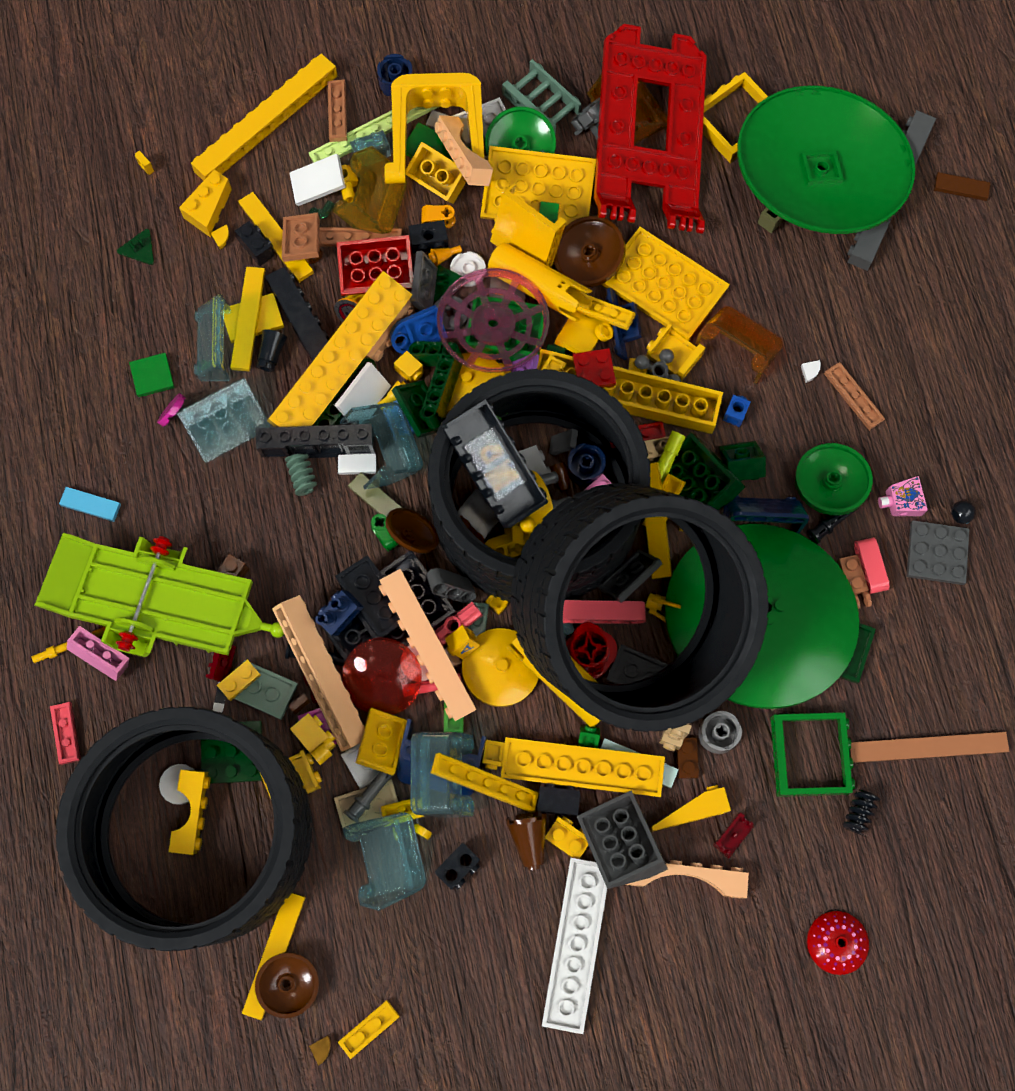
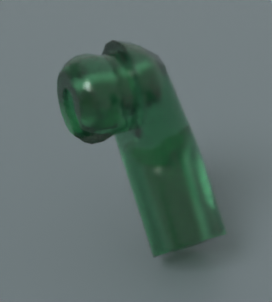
[309,200,335,219]

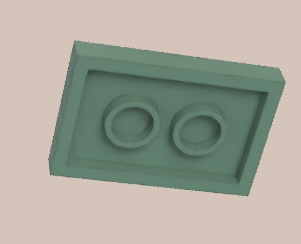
[234,660,299,720]

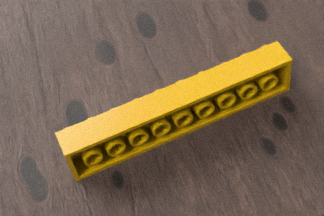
[267,271,412,441]
[537,349,723,434]

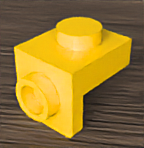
[482,740,505,770]

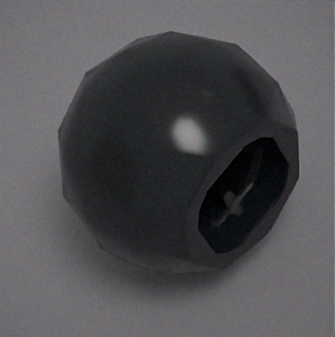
[951,500,976,524]

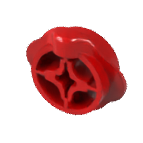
[566,622,617,680]

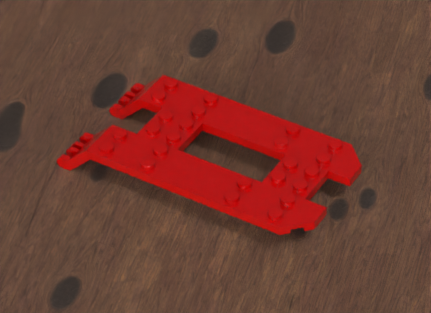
[594,24,707,234]

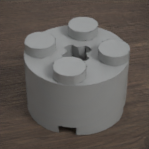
[699,711,742,754]

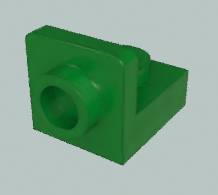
[577,724,600,748]

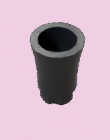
[256,329,287,372]

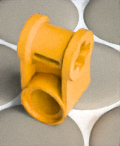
[421,205,456,228]

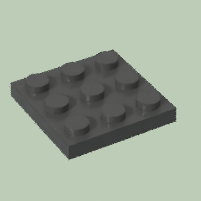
[906,520,969,585]

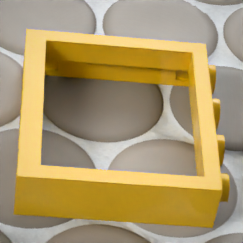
[703,72,768,163]

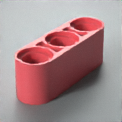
[854,537,890,594]

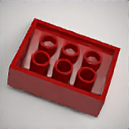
[336,235,413,296]

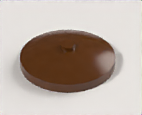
[554,216,626,287]

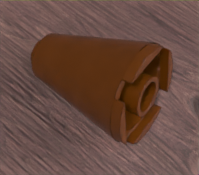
[506,812,546,870]

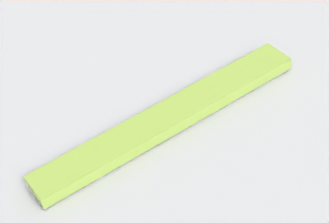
[309,107,439,163]

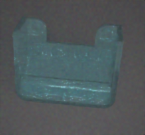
[410,732,474,818]

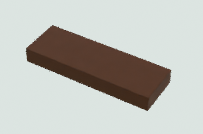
[934,172,991,201]

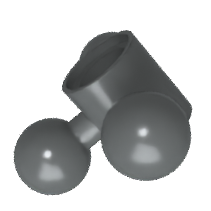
[635,349,681,382]

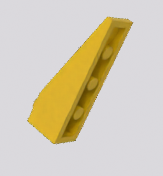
[650,785,731,832]

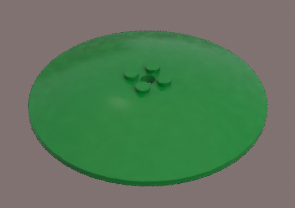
[737,86,915,234]
[665,524,859,709]

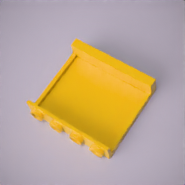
[490,183,567,268]

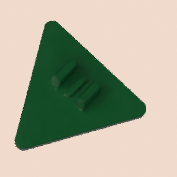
[117,229,154,265]
[434,265,467,302]

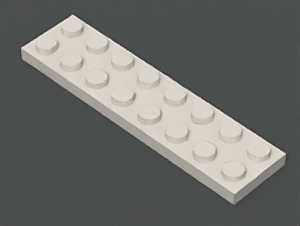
[542,858,607,1034]

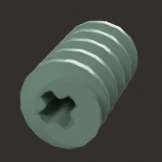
[285,454,317,496]

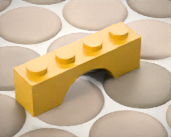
[169,769,210,855]

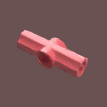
[435,602,483,646]

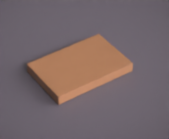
[282,213,320,262]

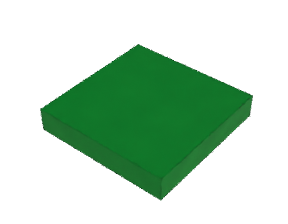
[129,353,175,398]

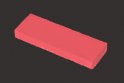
[50,702,81,765]

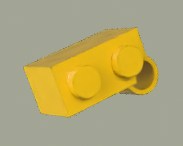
[290,713,336,765]

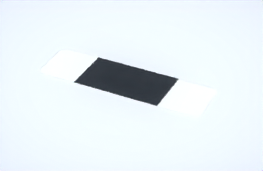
[213,682,226,712]

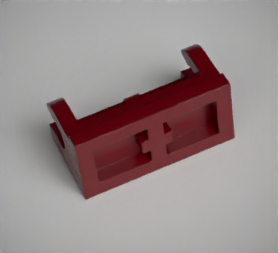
[713,812,754,859]

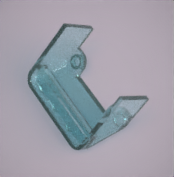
[340,402,423,490]

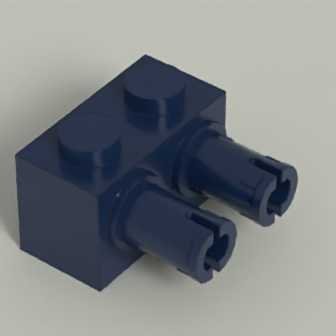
[315,590,364,636]

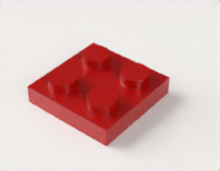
[572,348,616,388]

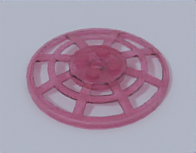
[437,268,549,373]

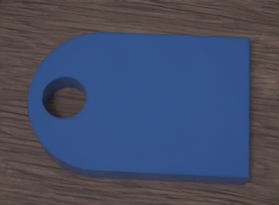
[389,305,448,354]

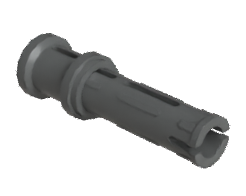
[343,771,392,824]

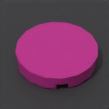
[157,393,186,427]

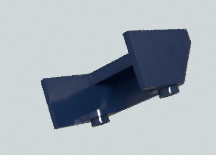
[397,719,486,798]

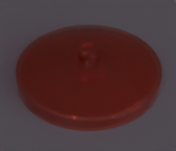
[342,638,422,715]

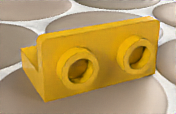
[545,816,588,859]

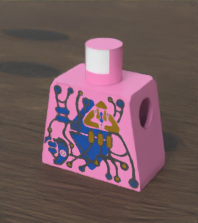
[878,476,928,516]

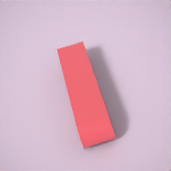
[563,600,646,624]

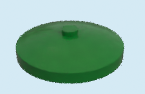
[485,107,556,156]
[795,443,873,515]

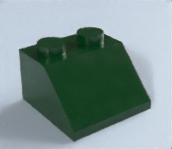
[719,441,766,481]

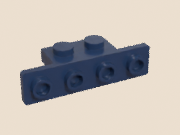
[606,288,642,360]

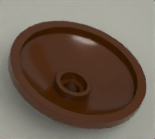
[385,508,439,553]
[255,952,319,1018]

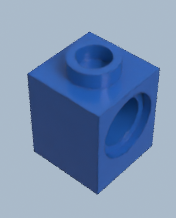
[723,395,751,427]

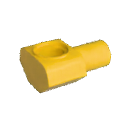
[338,165,358,204]

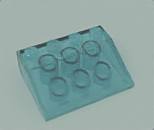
[177,377,271,463]

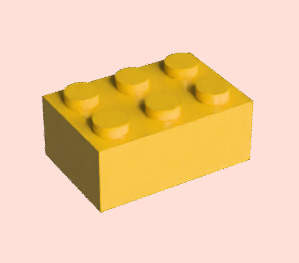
[406,142,466,204]

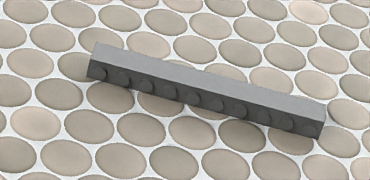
[847,110,936,271]

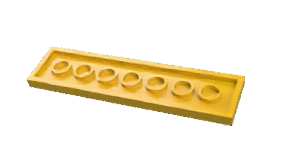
[501,737,665,797]

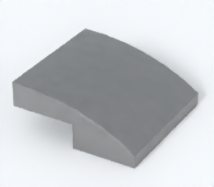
[458,489,499,539]

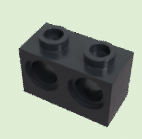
[434,843,480,890]

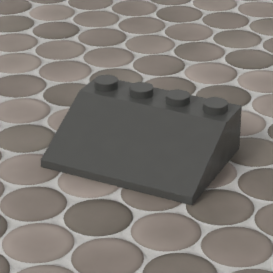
[577,790,668,889]

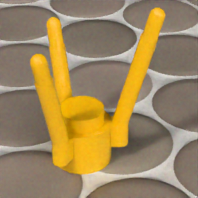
[645,593,681,623]

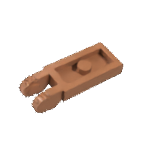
[838,554,872,609]

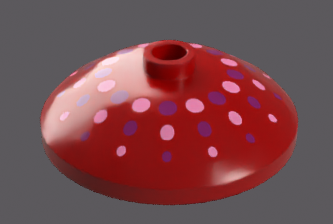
[807,911,869,975]

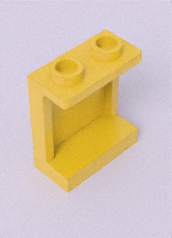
[646,323,706,382]
[260,750,322,799]

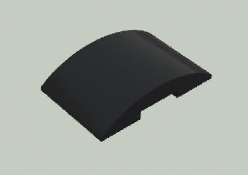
[315,551,456,680]

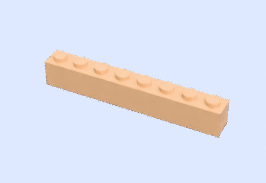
[378,569,476,721]
[272,595,365,752]

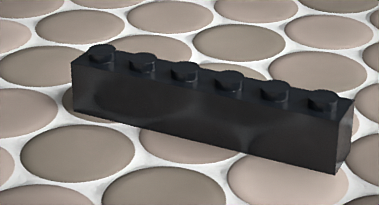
[265,266,330,361]

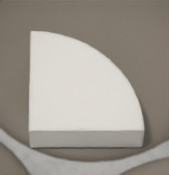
[801,360,821,383]

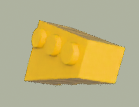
[179,169,232,238]

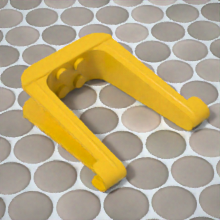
[384,73,494,184]

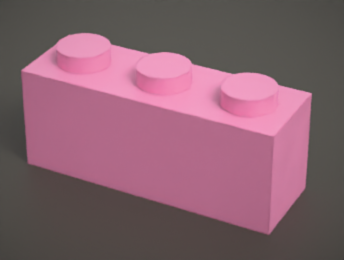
[67,626,129,681]

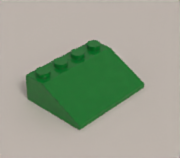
[465,294,547,361]

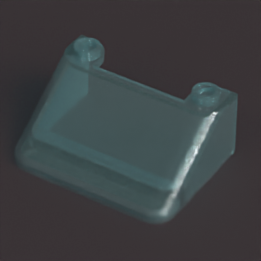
[194,294,231,381]
[343,812,426,911]

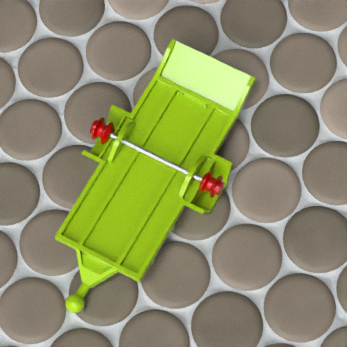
[34,533,285,657]

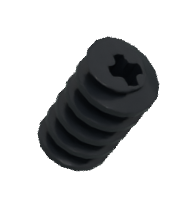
[842,789,881,836]

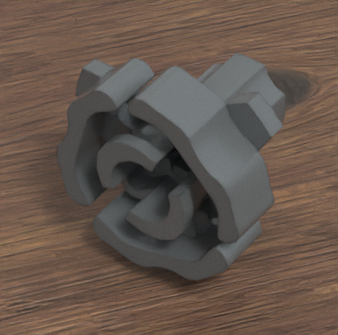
[571,98,600,139]

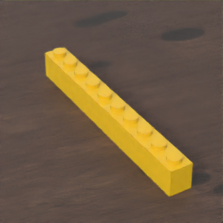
[191,53,337,181]

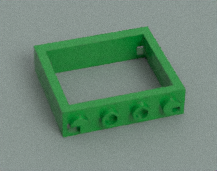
[770,713,855,797]

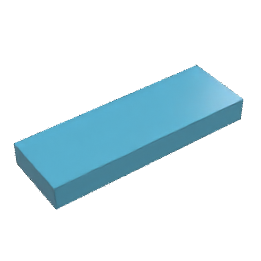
[59,487,121,522]

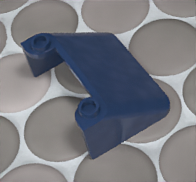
[723,495,809,534]

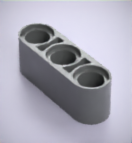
[426,568,477,603]

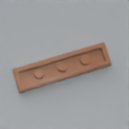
[328,80,347,142]
[824,362,885,431]

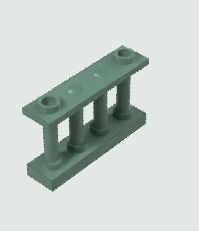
[502,59,581,135]

